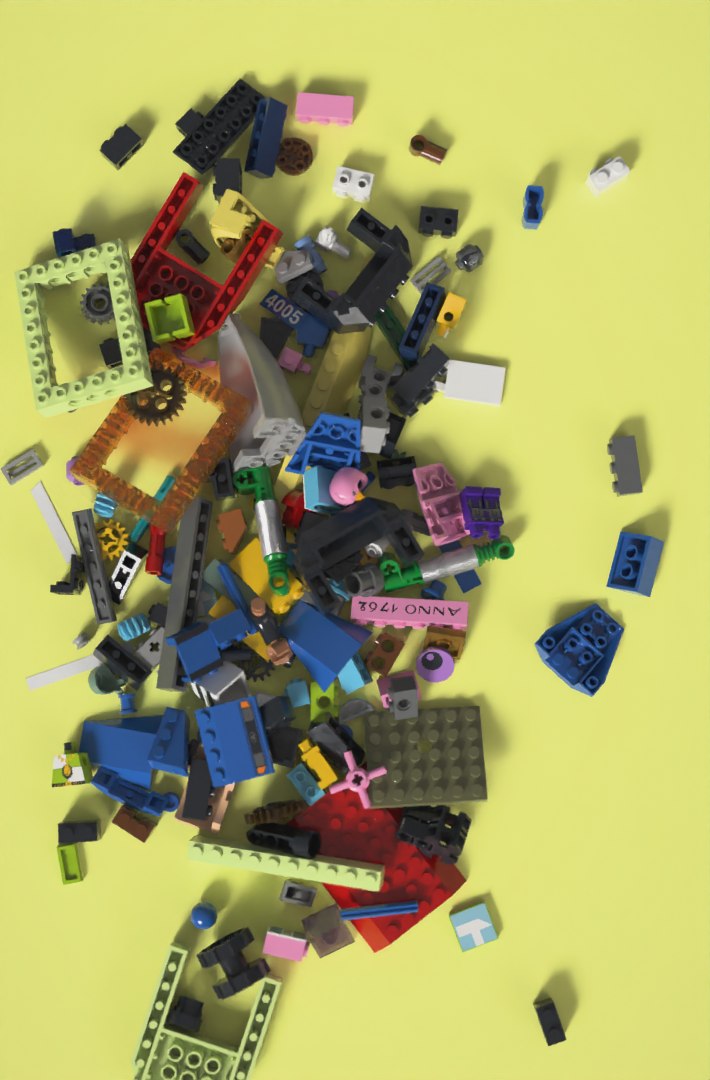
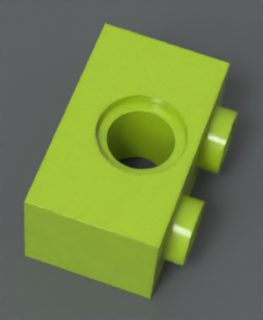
[311,682,338,721]

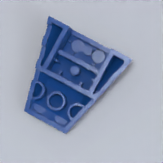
[285,411,360,485]
[279,600,373,693]
[79,715,164,791]

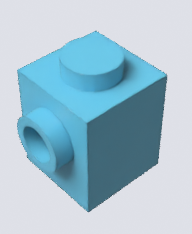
[284,678,311,707]

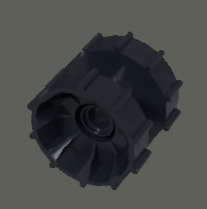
[196,927,271,1000]

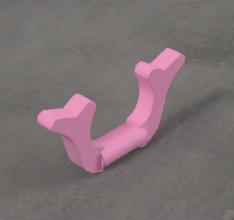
[171,346,217,368]

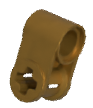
[220,228,255,263]

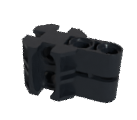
[395,805,472,864]

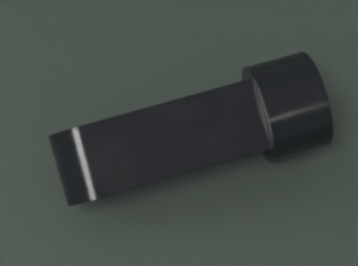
[246,822,321,859]

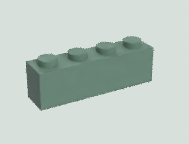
[202,558,273,611]

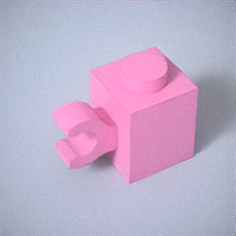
[277,347,312,376]

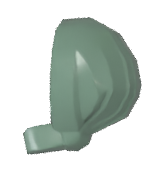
[88,666,126,695]

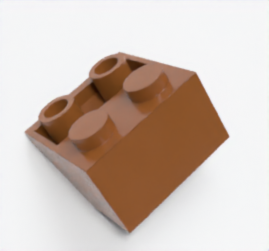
[216,508,248,555]

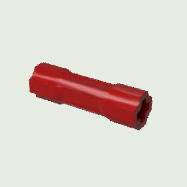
[145,515,169,575]

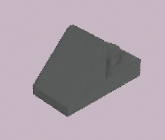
[279,879,317,907]

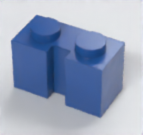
[208,608,252,650]

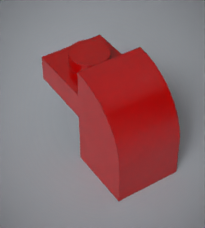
[281,489,316,529]

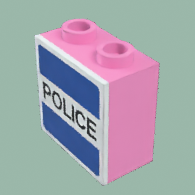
[263,926,310,962]

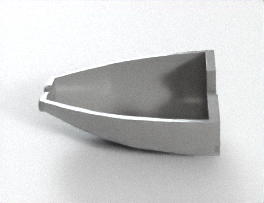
[218,313,306,474]

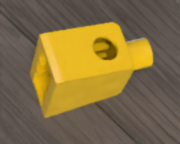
[435,292,467,338]

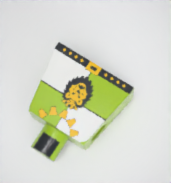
[52,742,93,787]

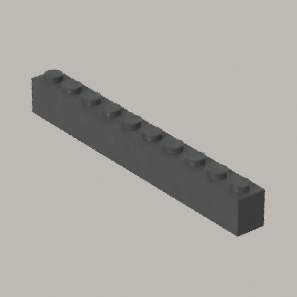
[156,497,213,692]

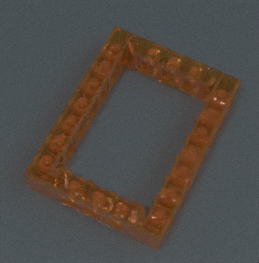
[69,347,254,534]

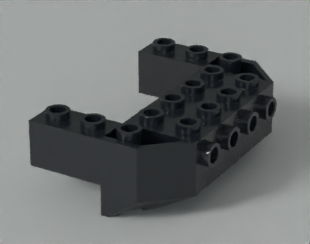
[292,207,413,334]
[292,496,425,616]

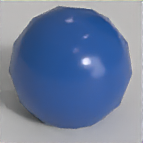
[191,902,218,930]

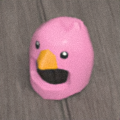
[330,467,368,506]

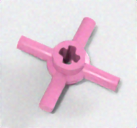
[329,751,387,809]

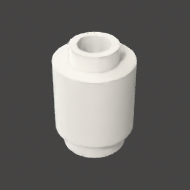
[365,536,390,558]

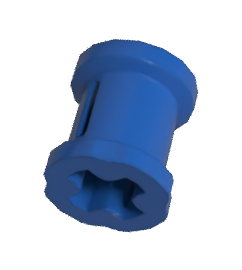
[118,693,137,714]

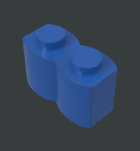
[522,185,544,230]

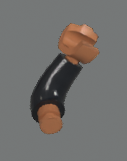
[248,598,293,666]

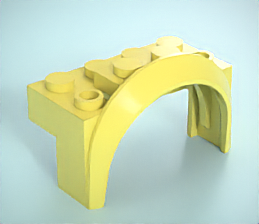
[210,189,285,268]

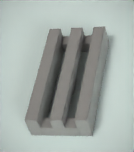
[410,256,451,295]
[1,449,44,486]

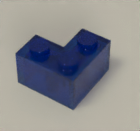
[53,228,98,258]

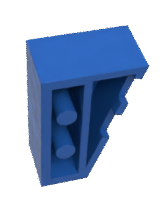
[147,707,190,777]

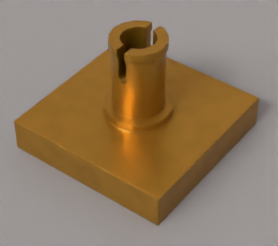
[423,626,466,660]

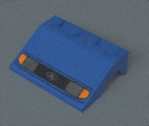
[195,695,275,788]

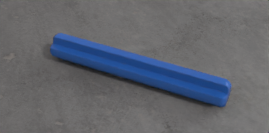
[217,563,258,635]
[340,901,418,920]

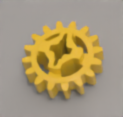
[95,519,129,561]

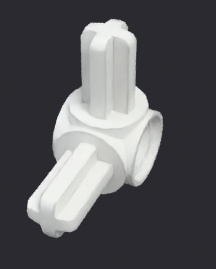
[314,227,351,259]

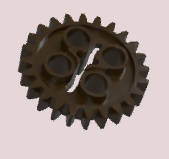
[123,364,187,427]
[244,799,308,824]

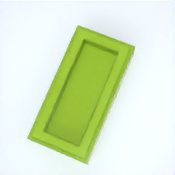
[56,842,83,885]

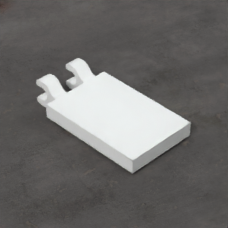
[432,360,505,406]

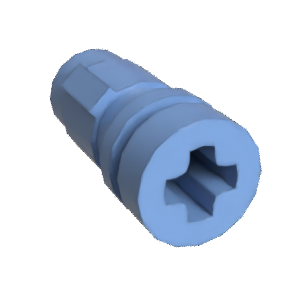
[294,235,327,275]

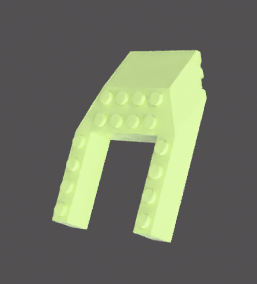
[131,941,283,1080]

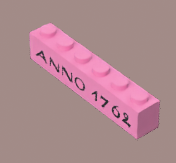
[351,596,469,631]

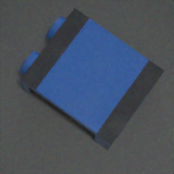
[165,622,224,683]

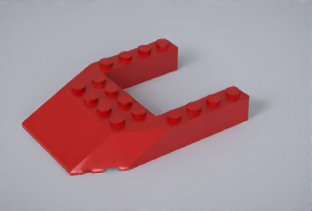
[131,172,283,352]

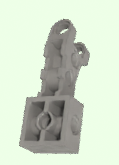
[358,354,404,453]

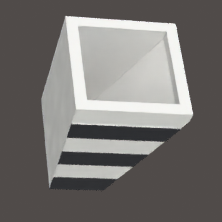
[187,661,252,706]

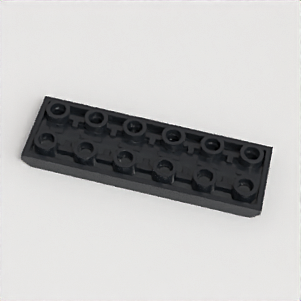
[172,78,266,175]

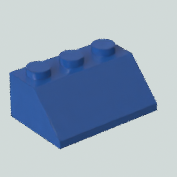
[606,531,664,597]

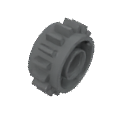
[80,283,115,325]

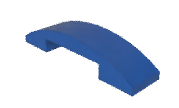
[91,766,170,816]

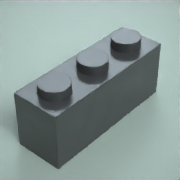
[607,435,643,497]

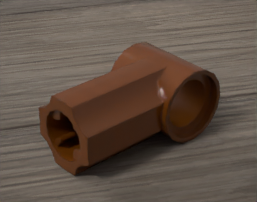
[409,135,447,165]

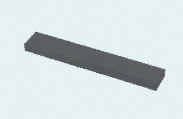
[72,508,117,625]

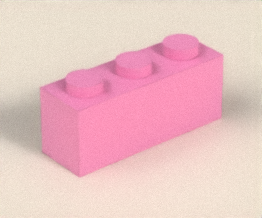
[296,92,354,127]

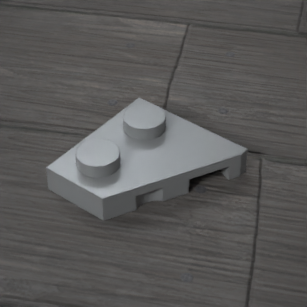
[274,250,314,284]

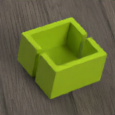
[144,294,196,344]

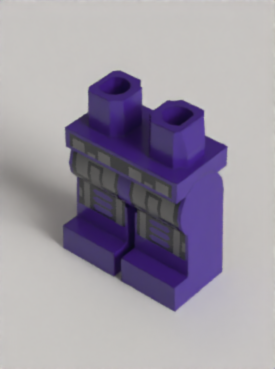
[459,486,504,539]

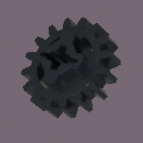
[235,645,275,682]

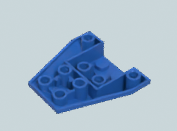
[534,603,624,697]

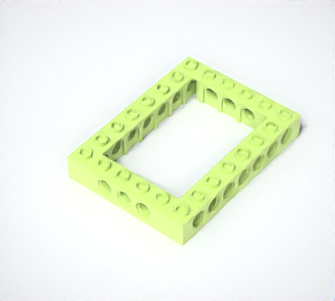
[14,238,153,418]

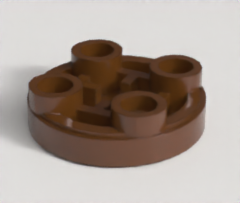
[276,137,313,176]

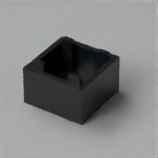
[267,726,303,768]

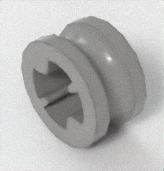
[72,632,92,650]

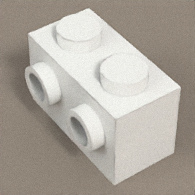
[585,156,630,198]
[332,166,375,202]

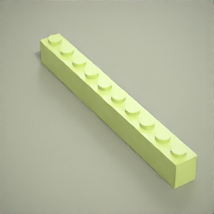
[187,835,385,892]

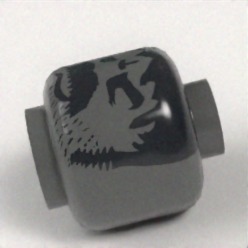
[455,244,484,273]

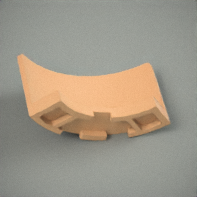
[174,742,235,835]

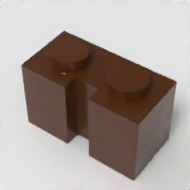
[112,805,158,843]

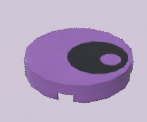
[416,646,454,683]

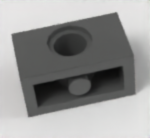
[387,675,418,720]

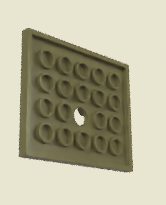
[364,706,488,809]

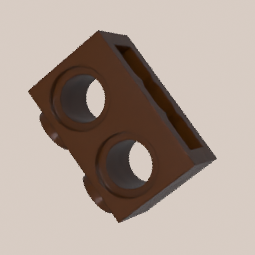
[364,632,405,677]

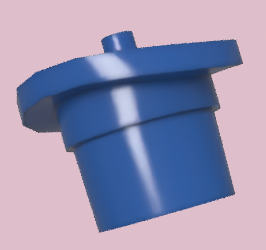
[420,580,447,601]

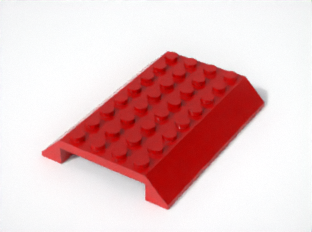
[285,761,467,953]

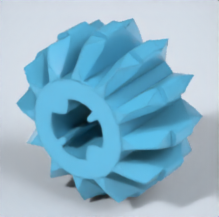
[94,485,120,518]
[117,613,151,641]

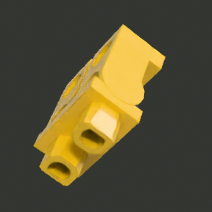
[298,738,339,790]

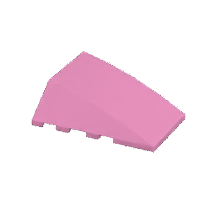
[412,462,471,546]

